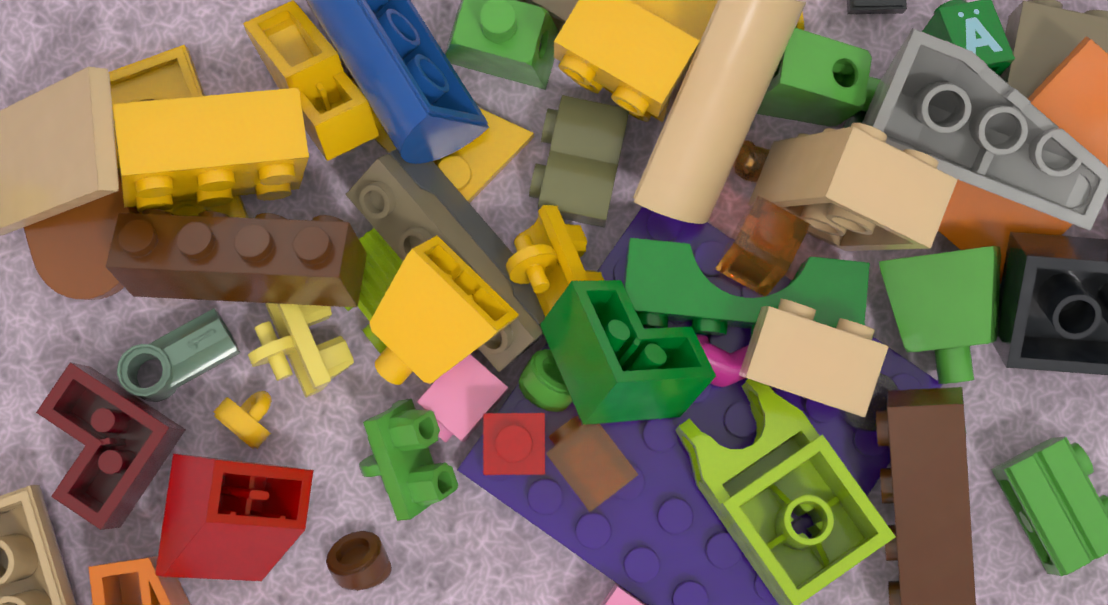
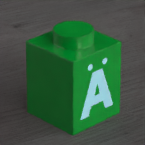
[922,0,1015,76]

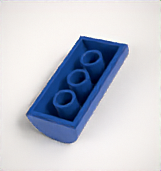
[306,0,489,164]

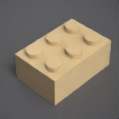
[748,123,958,251]

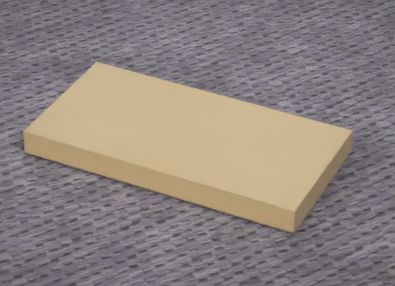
[0,67,119,236]

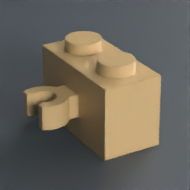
[739,299,889,418]

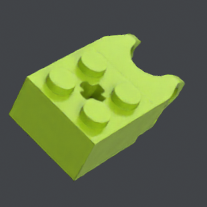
[675,379,896,605]

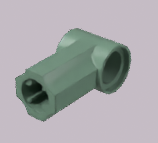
[117,308,240,402]

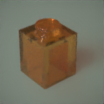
[715,195,811,297]
[546,415,638,512]

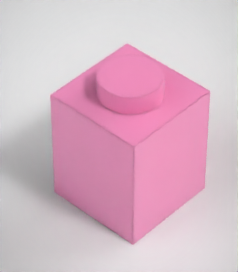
[417,354,510,443]

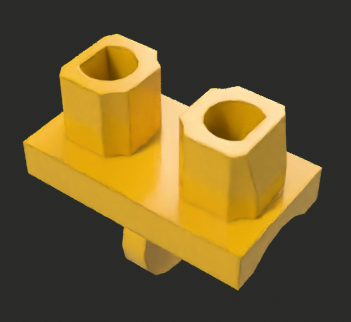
[506,205,604,317]

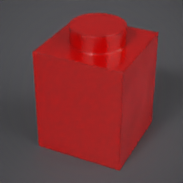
[483,413,546,475]

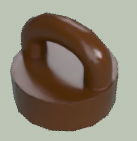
[326,531,392,591]

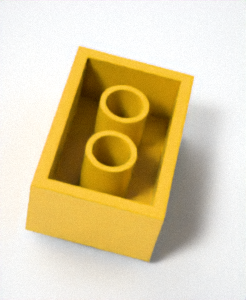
[112,88,309,212]

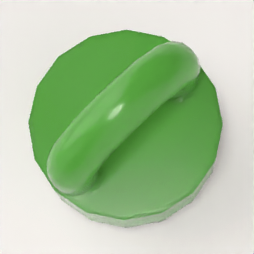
[518,349,573,412]

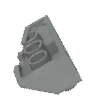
[862,28,1108,231]

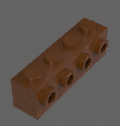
[106,209,367,308]
[876,387,976,605]

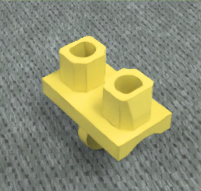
[248,303,354,398]

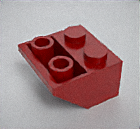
[155,453,314,581]

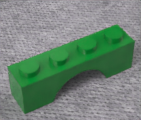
[623,238,870,338]

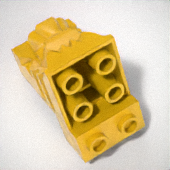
[554,0,718,123]

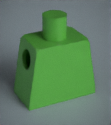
[445,0,559,90]
[757,28,881,127]
[879,246,1001,384]

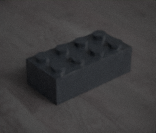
[992,232,1108,375]

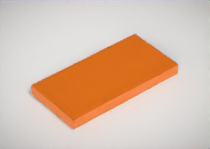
[938,36,1108,284]

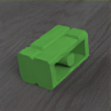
[991,437,1108,577]

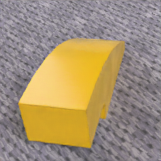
[243,0,379,161]

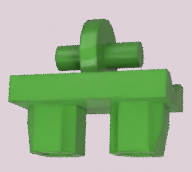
[359,398,458,521]

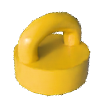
[213,391,272,449]

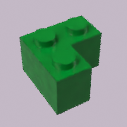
[540,280,716,425]

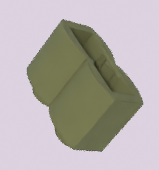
[529,95,629,228]

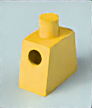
[369,235,519,385]

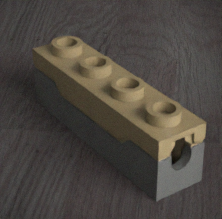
[345,149,545,372]

